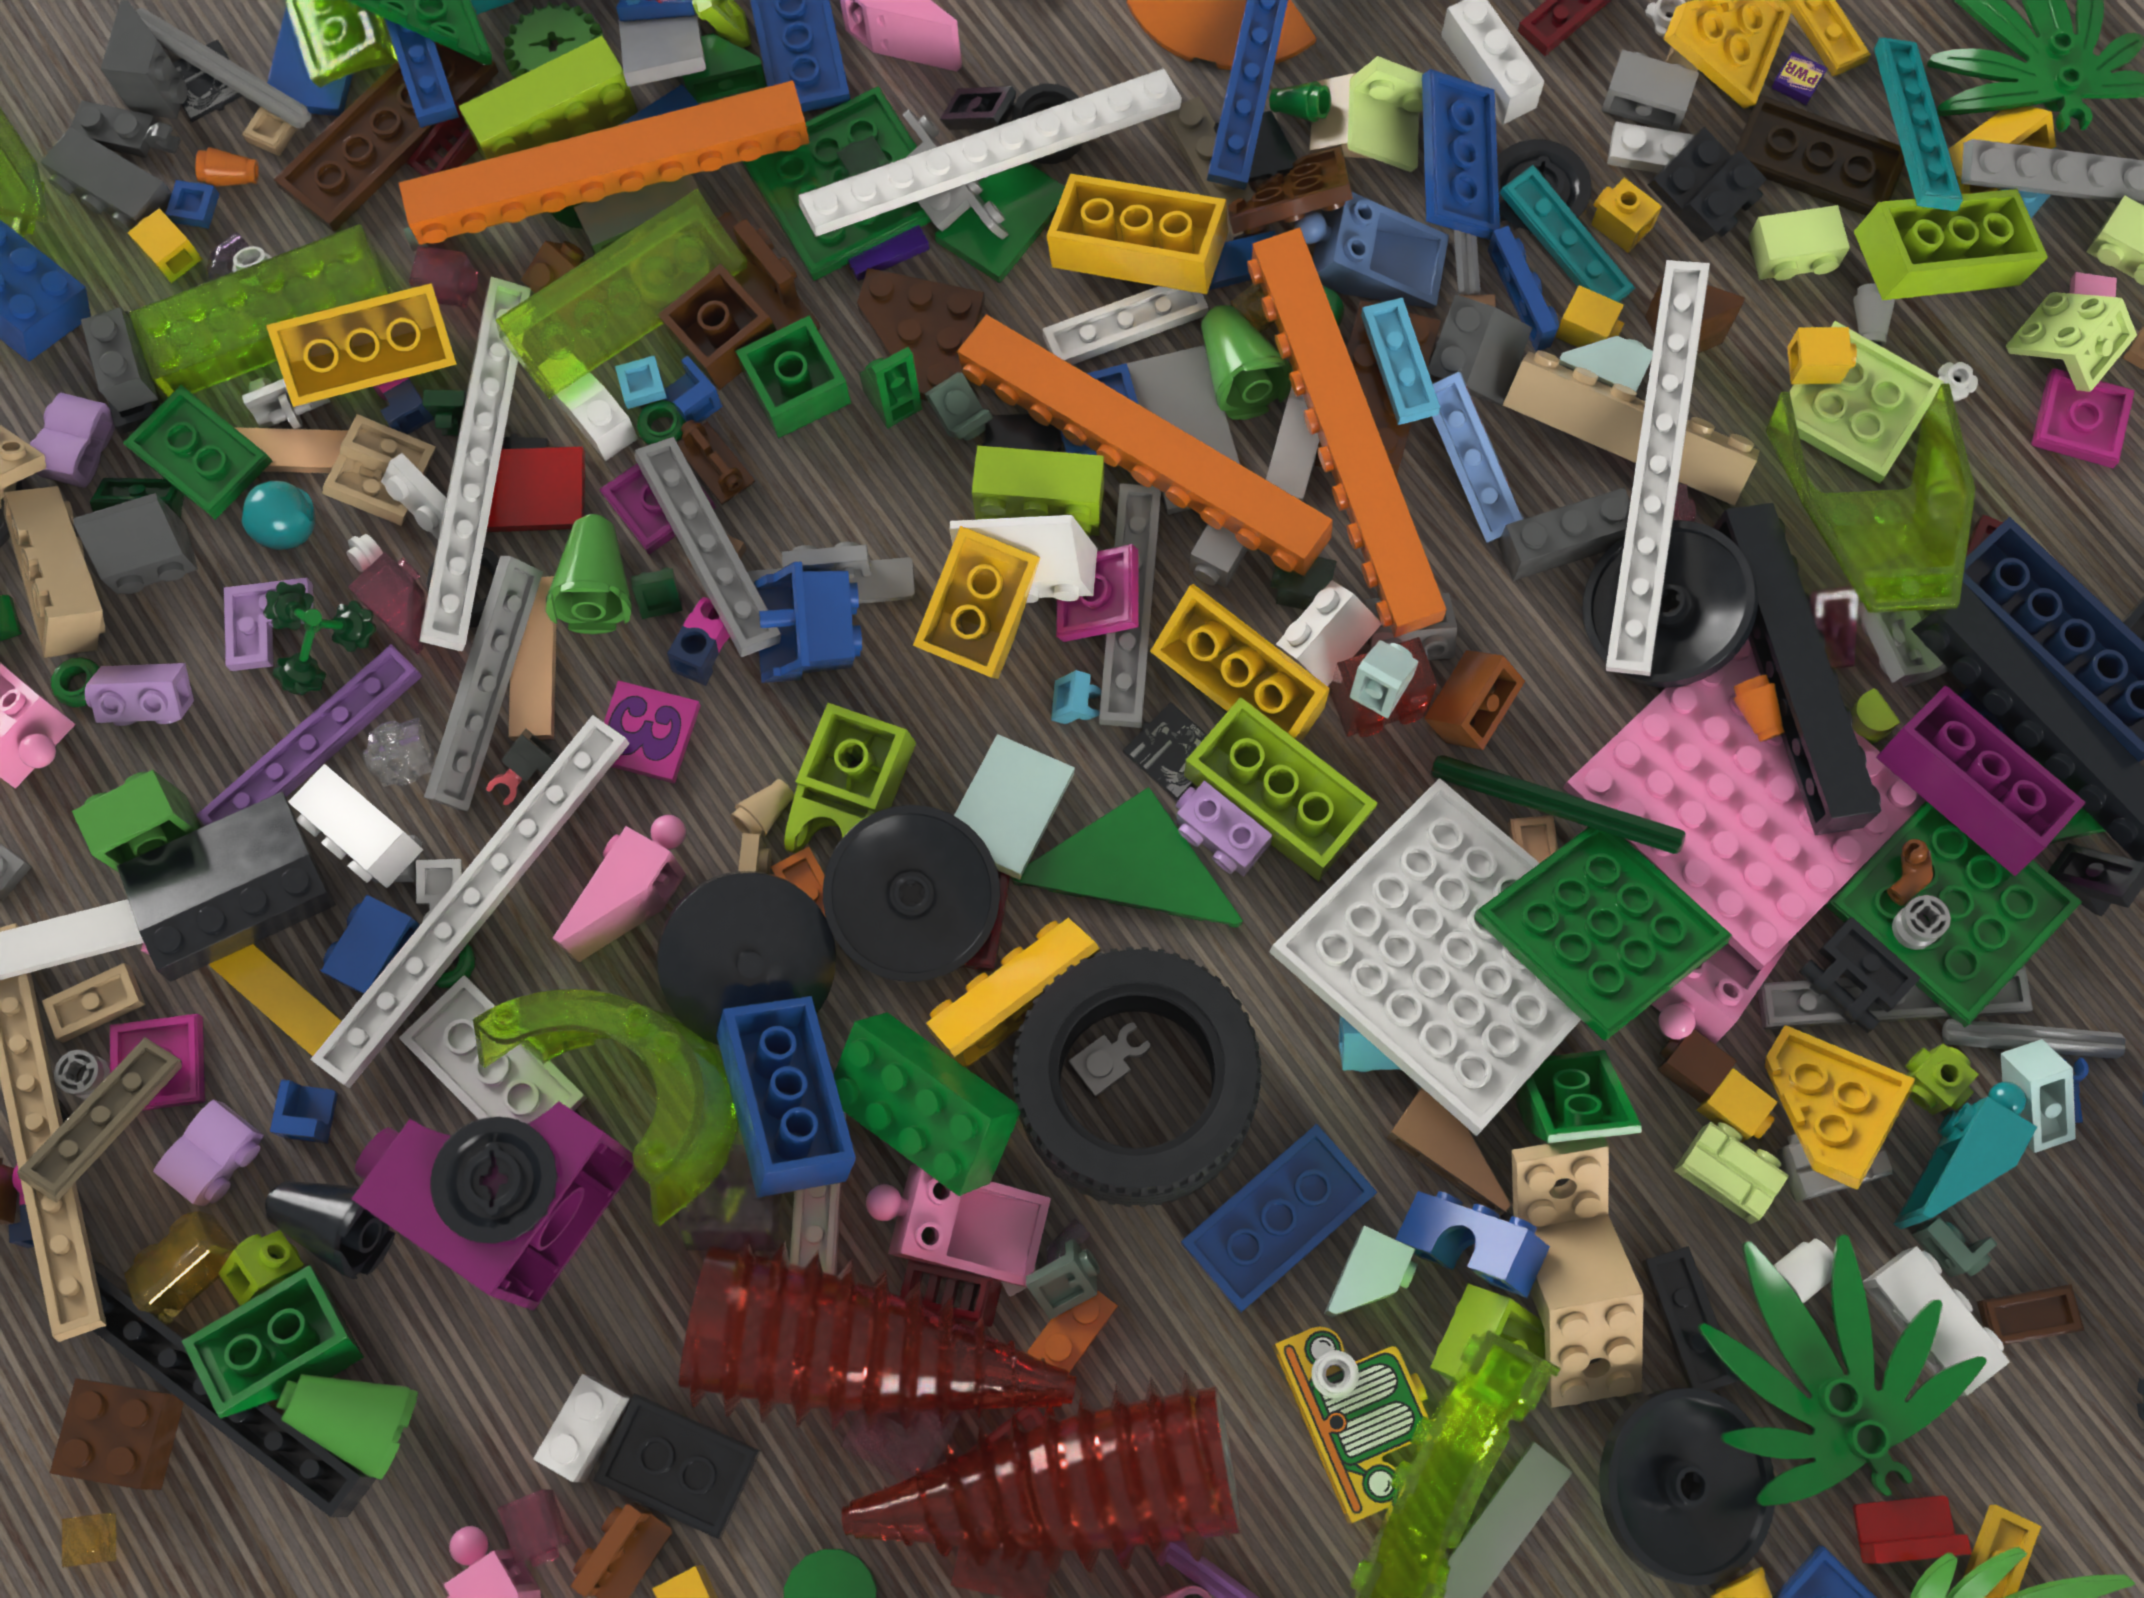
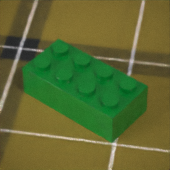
[833,1012,1020,1196]

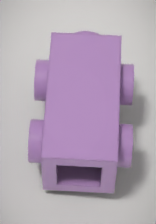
[85,663,194,726]
[1175,781,1273,877]

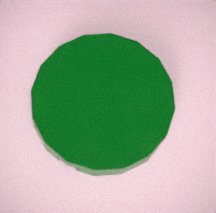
[783,1549,878,1598]

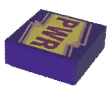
[1771,51,1828,105]

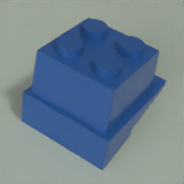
[754,561,862,683]

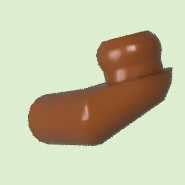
[1887,839,1933,906]

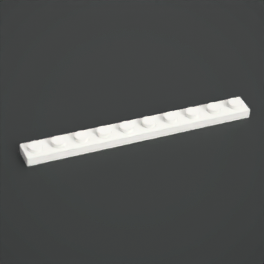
[799,69,1182,237]
[1606,260,1710,676]
[419,277,531,652]
[310,715,629,1089]

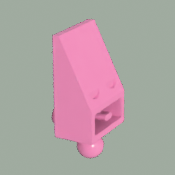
[840,0,962,72]
[0,662,76,789]
[552,815,686,962]
[1651,943,1789,1044]
[866,1164,1051,1287]
[444,1526,541,1598]

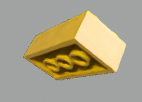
[1046,173,1229,294]

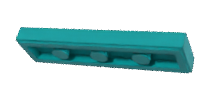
[1499,165,1635,302]

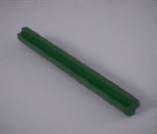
[1431,755,1685,854]

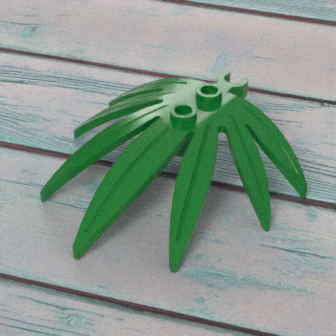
[1927,0,2144,132]
[1698,1235,1987,1506]

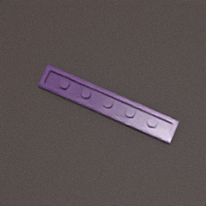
[196,644,423,826]

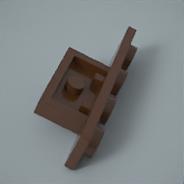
[698,212,820,331]

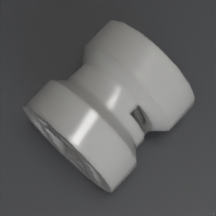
[1892,895,1951,950]
[54,1050,110,1100]

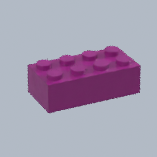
[1876,685,2086,876]

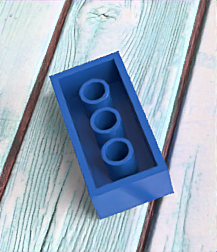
[0,220,91,362]
[716,996,856,1197]

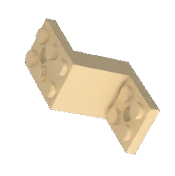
[1512,1137,1643,1408]

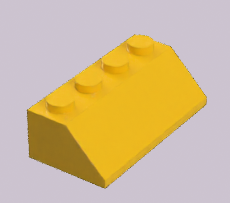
[266,283,457,407]
[1150,584,1330,742]
[926,917,1100,1068]

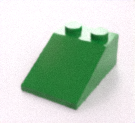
[1516,1050,1642,1143]
[182,1265,364,1418]

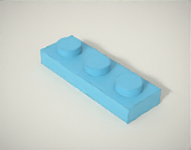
[1361,297,1441,425]

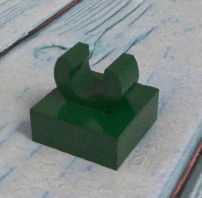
[423,390,467,436]
[631,567,683,619]

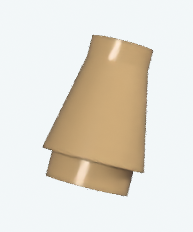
[730,779,794,837]

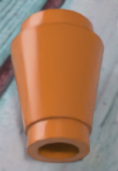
[195,147,259,187]
[1733,674,1785,742]

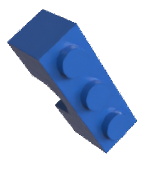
[1395,1191,1550,1298]

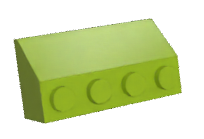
[1184,697,1378,882]

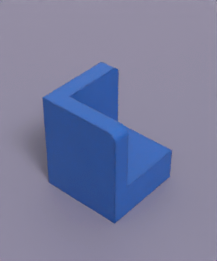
[664,355,723,423]
[270,1079,338,1144]

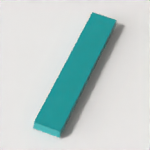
[1874,37,1963,211]

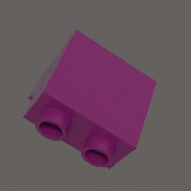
[351,1101,641,1311]

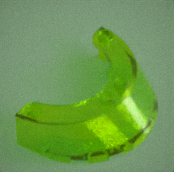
[473,989,739,1227]
[1350,1330,1561,1598]

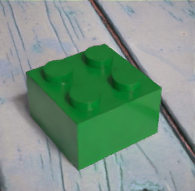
[736,315,851,439]

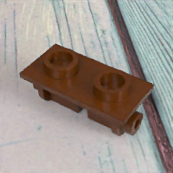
[677,420,755,505]

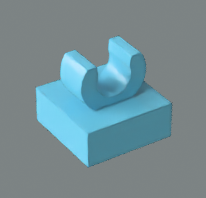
[615,355,667,409]
[1051,670,1102,725]

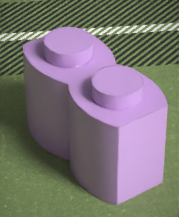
[29,392,115,488]
[153,1099,264,1207]

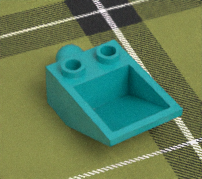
[1893,1082,2037,1229]

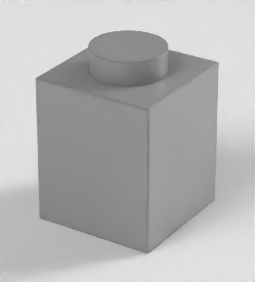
[1189,524,1248,588]

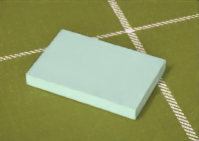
[954,734,1075,880]

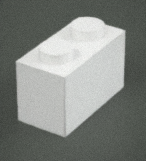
[1276,580,1382,686]
[533,1374,632,1483]

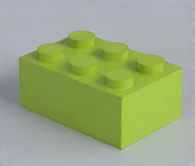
[972,445,1104,537]

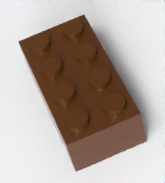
[1314,300,1441,477]

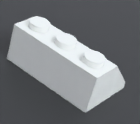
[949,515,1097,603]

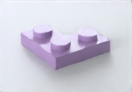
[224,578,313,671]

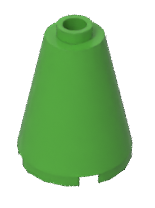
[1201,305,1293,420]
[545,514,632,635]
[276,1374,418,1480]

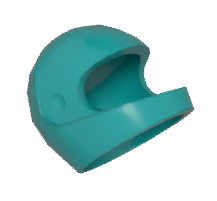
[241,481,315,550]

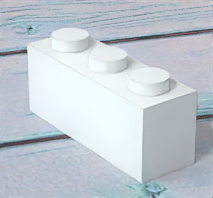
[1441,0,1544,125]
[288,764,423,888]
[1863,1246,2010,1397]

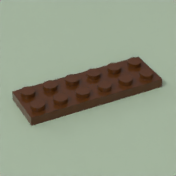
[273,41,499,232]

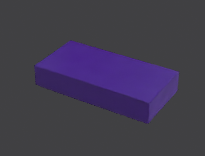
[848,225,930,281]

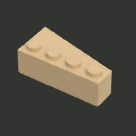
[4,486,105,658]

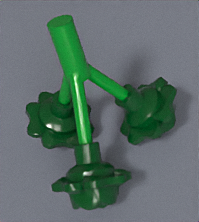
[263,582,377,695]

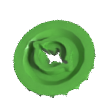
[503,1,605,79]

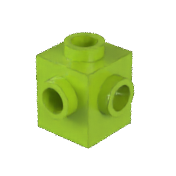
[1905,1043,1979,1115]
[218,1230,305,1306]

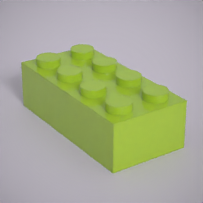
[459,35,638,160]
[1854,189,2048,301]

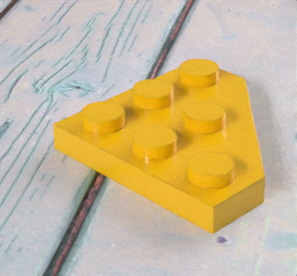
[1664,0,1792,109]
[1765,1025,1915,1190]

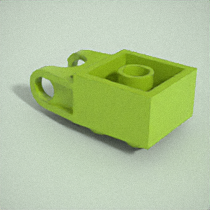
[784,703,916,853]

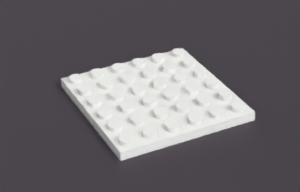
[1270,778,1581,1136]

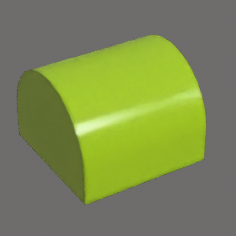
[1849,688,1900,744]

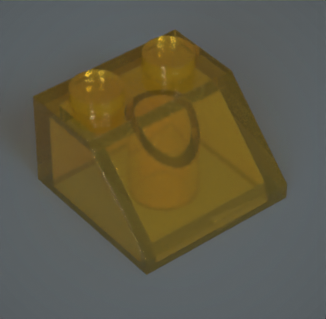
[124,1210,238,1317]

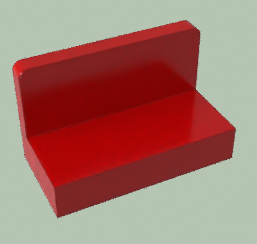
[1853,1495,1972,1564]

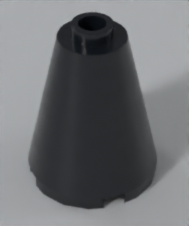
[265,1181,395,1279]

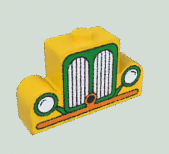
[1272,1326,1433,1523]

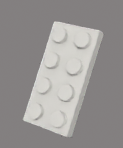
[399,975,587,1124]

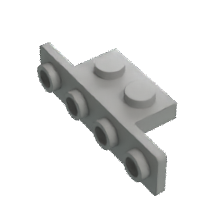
[903,109,1009,240]
[747,542,915,604]

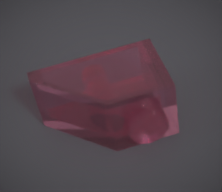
[348,552,425,654]

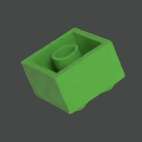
[72,769,201,872]

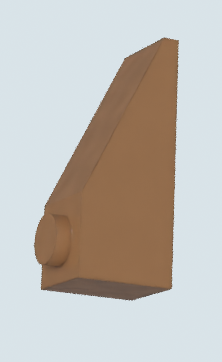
[1387,1088,1511,1216]

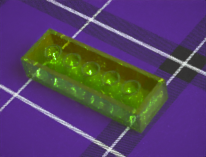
[129,224,392,397]

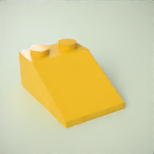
[913,526,1040,679]

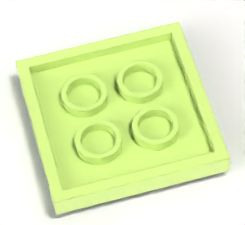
[1771,321,1944,484]

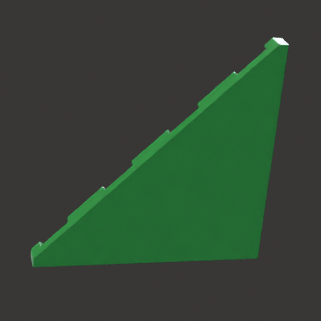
[346,0,492,65]
[1010,787,1243,928]

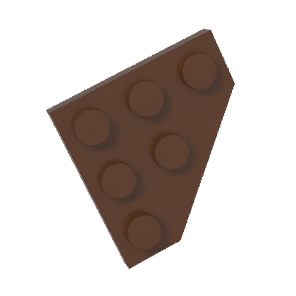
[1228,145,1353,234]
[857,268,985,401]

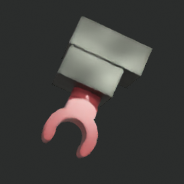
[486,729,559,805]

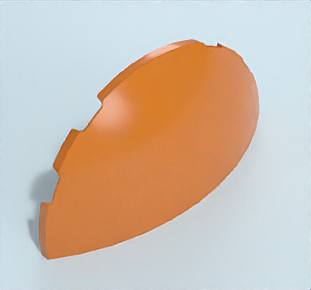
[1126,0,1317,70]

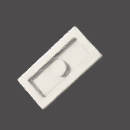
[1607,122,1694,173]
[381,453,447,541]

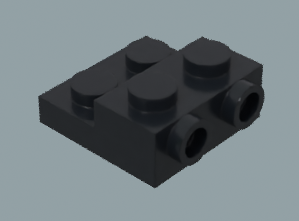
[1648,127,1767,242]

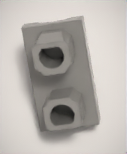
[242,377,330,429]

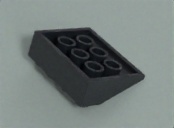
[117,791,336,982]

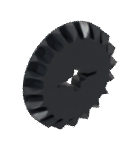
[1497,139,1592,235]
[430,1117,559,1244]

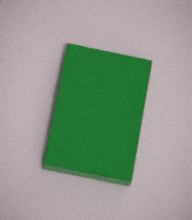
[935,162,1065,284]
[123,385,273,520]

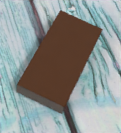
[1977,1284,2085,1345]

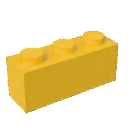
[1948,106,2056,194]

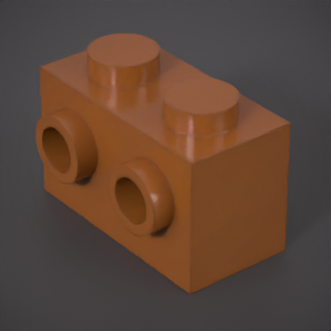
[1424,650,1525,750]

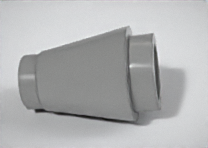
[1853,283,1895,346]

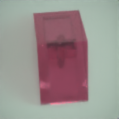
[1810,585,1859,669]

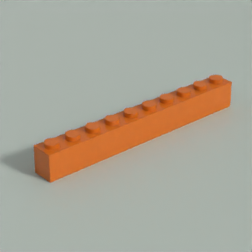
[398,80,810,245]
[1247,227,1447,638]
[957,314,1333,576]

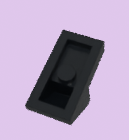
[940,86,1016,133]
[2048,843,2144,916]

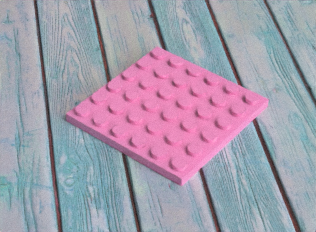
[1563,639,1926,971]

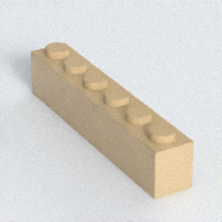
[1503,351,1760,505]

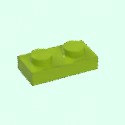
[692,0,752,48]

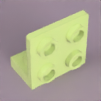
[1347,56,1423,172]
[2006,292,2137,392]

